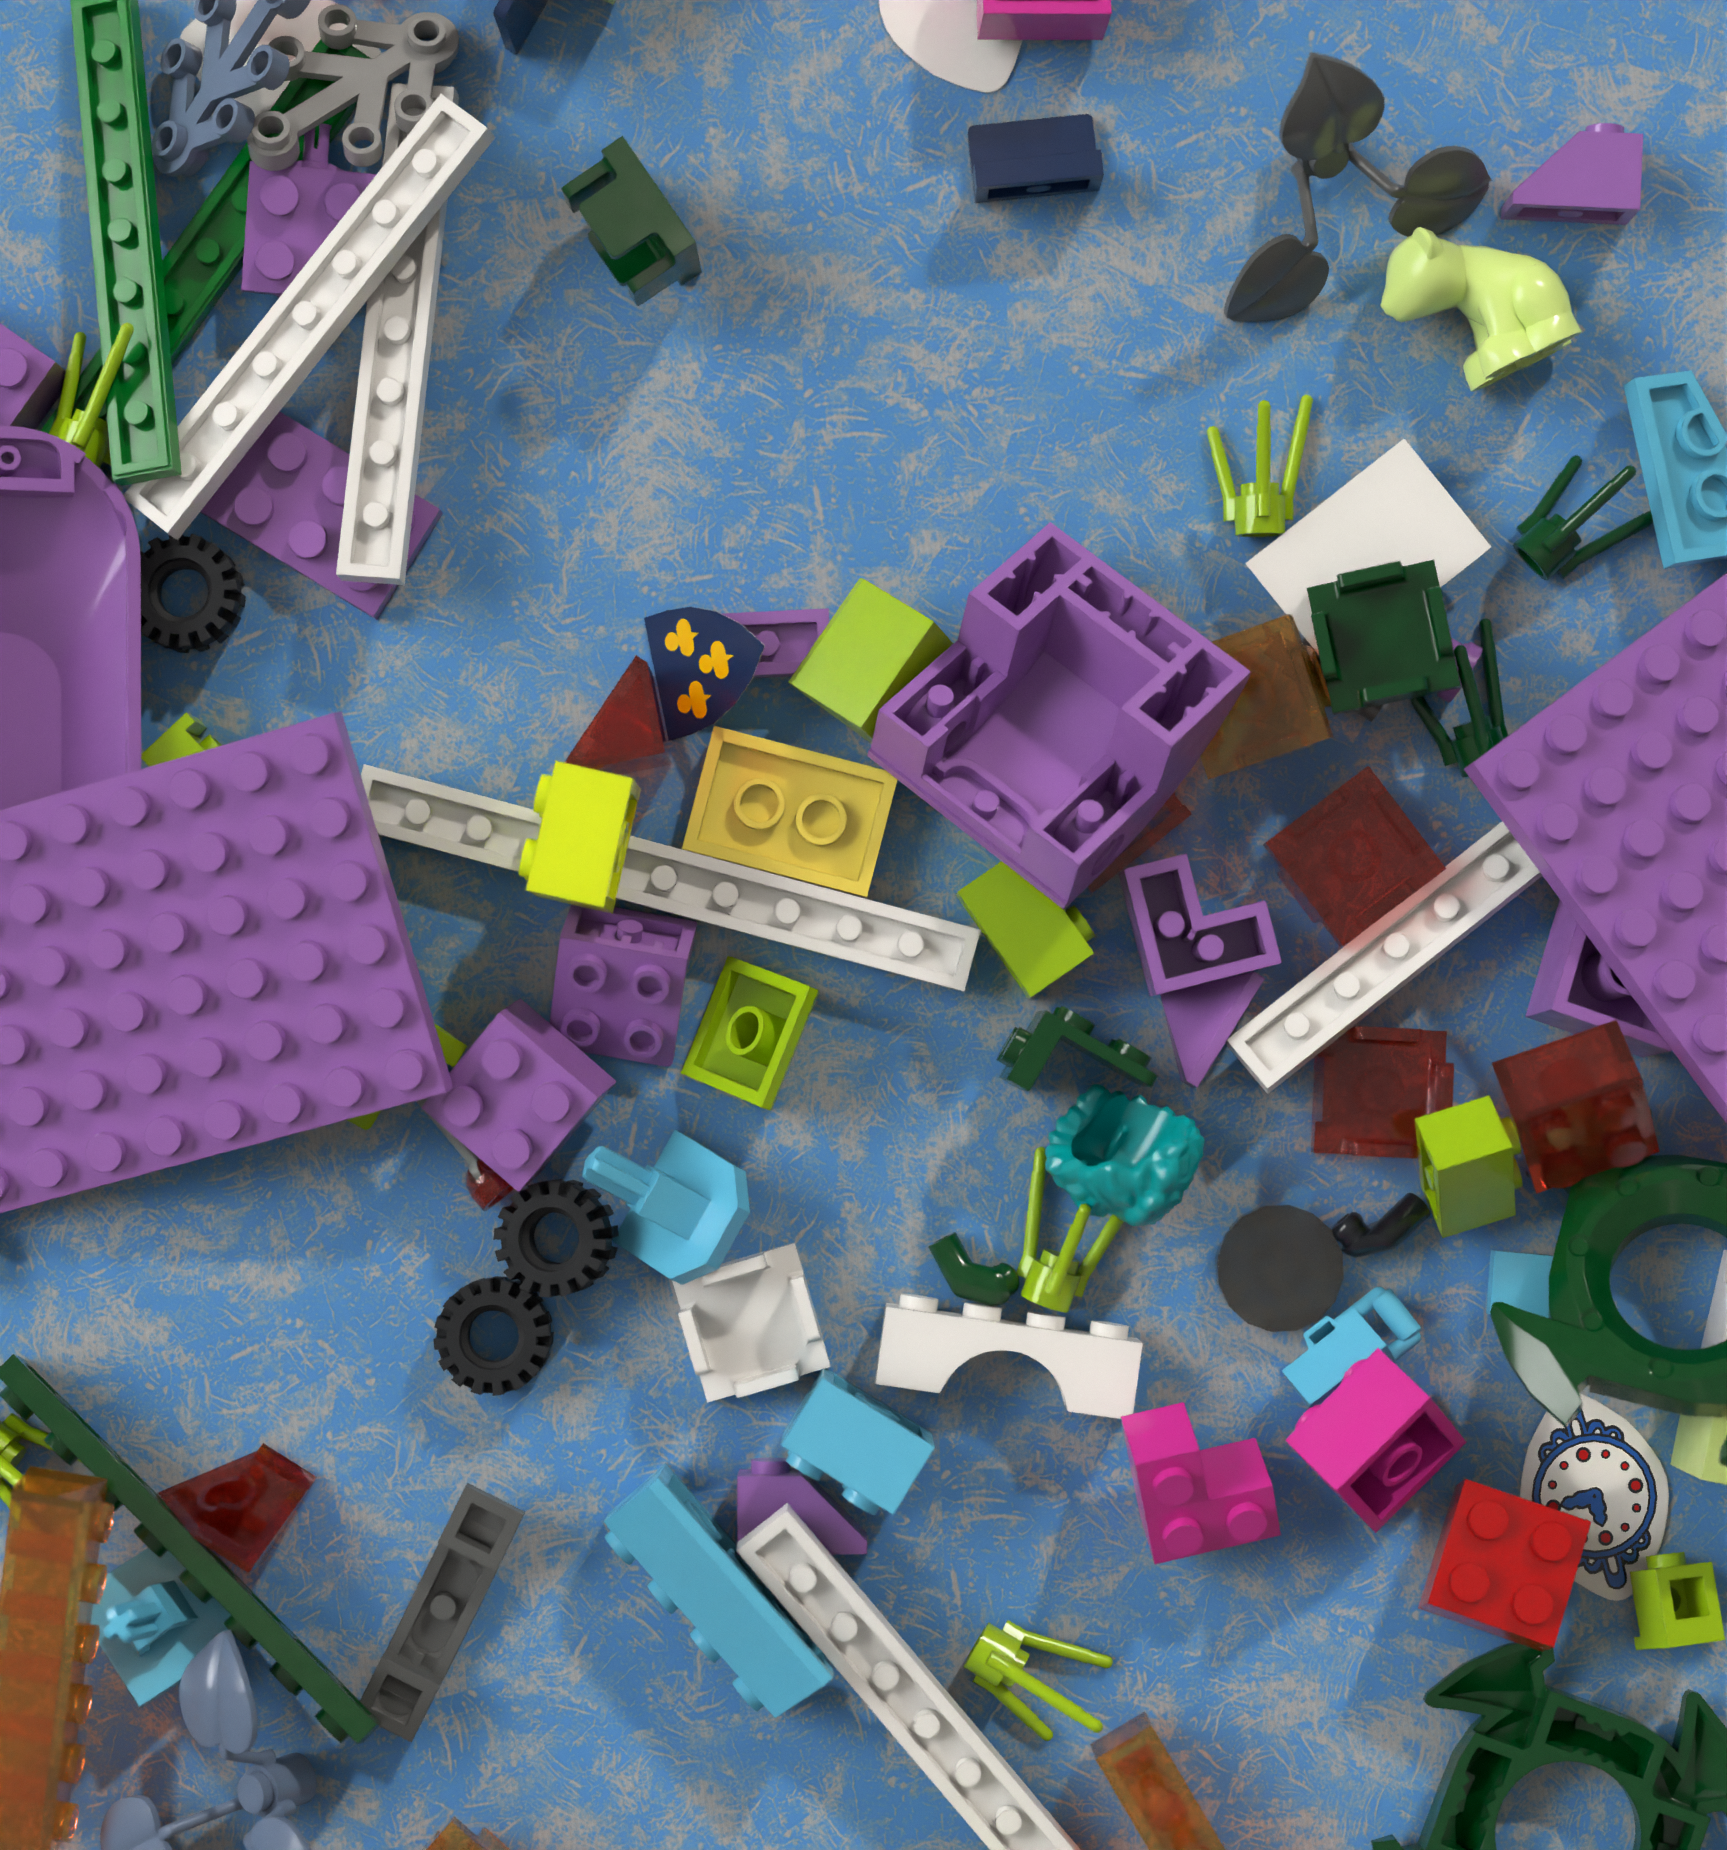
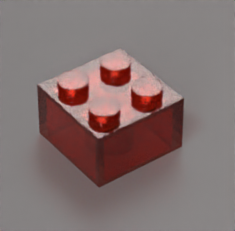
[1492,1020,1660,1194]

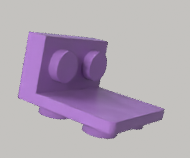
[550,905,698,1067]

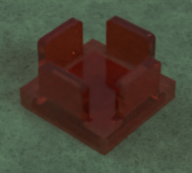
[1263,766,1446,947]
[1311,1026,1454,1159]

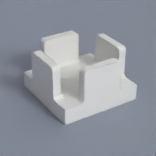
[672,1242,831,1403]

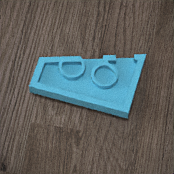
[1623,370,1727,569]

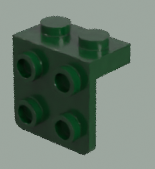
[996,1006,1158,1092]

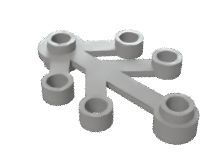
[246,4,459,171]

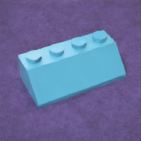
[604,1463,834,1718]

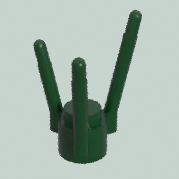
[1513,455,1653,581]
[1409,618,1508,778]

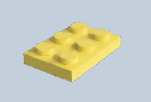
[682,726,898,898]

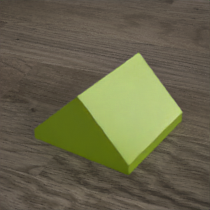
[788,578,953,744]
[681,955,820,1111]

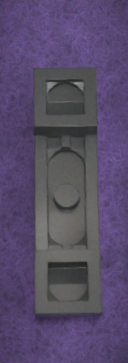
[360,1483,525,1742]

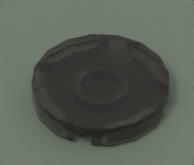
[1215,1204,1344,1332]

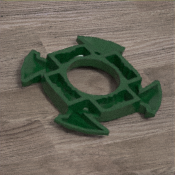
[1490,1108,1727,1466]
[1371,1642,1727,1850]

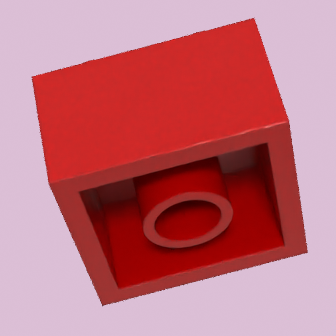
[1418,1479,1591,1651]

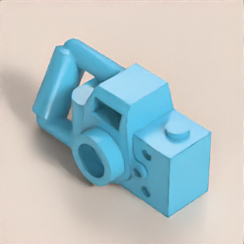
[1282,1287,1421,1408]

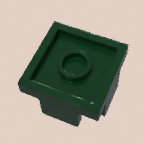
[561,136,702,306]
[1307,560,1461,715]

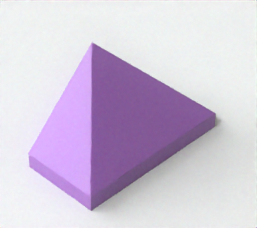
[1160,972,1265,1088]

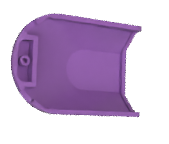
[0,425,141,810]

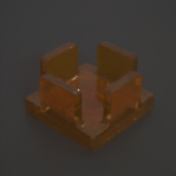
[1200,614,1334,780]

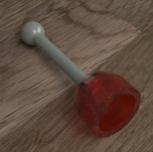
[416,1097,514,1211]

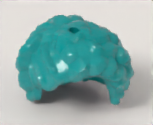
[1045,1084,1205,1226]

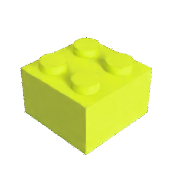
[519,761,641,914]

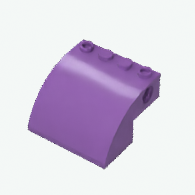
[867,522,1251,910]

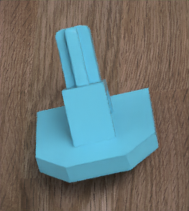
[582,1130,750,1285]
[70,1548,231,1709]

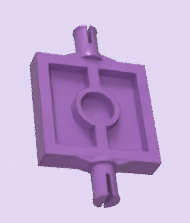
[241,123,377,304]

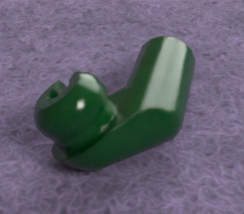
[928,1232,1020,1306]

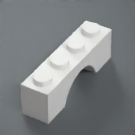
[875,1294,1143,1419]

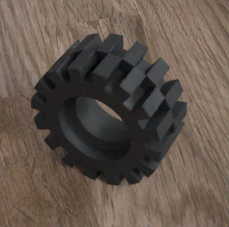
[140,534,246,653]
[493,1179,619,1298]
[433,1276,554,1396]

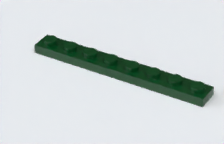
[0,1354,382,1744]

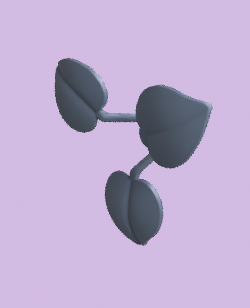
[100,1630,317,1850]

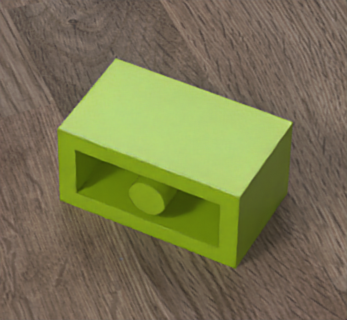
[956,861,1095,999]
[1415,1095,1523,1238]

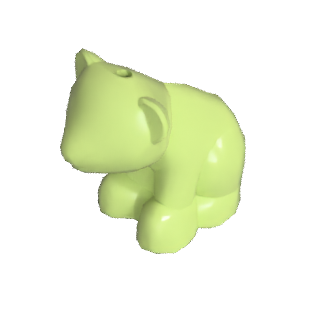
[1380,227,1582,392]

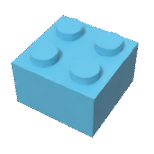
[781,1368,935,1515]

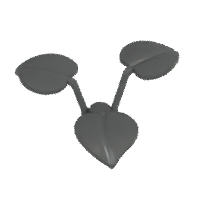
[1224,52,1492,322]

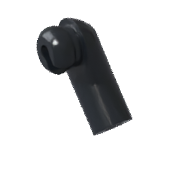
[1332,1193,1430,1258]

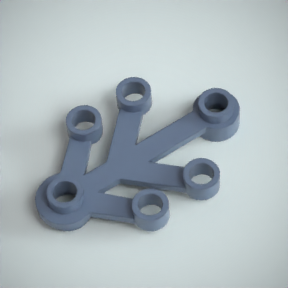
[152,0,311,177]

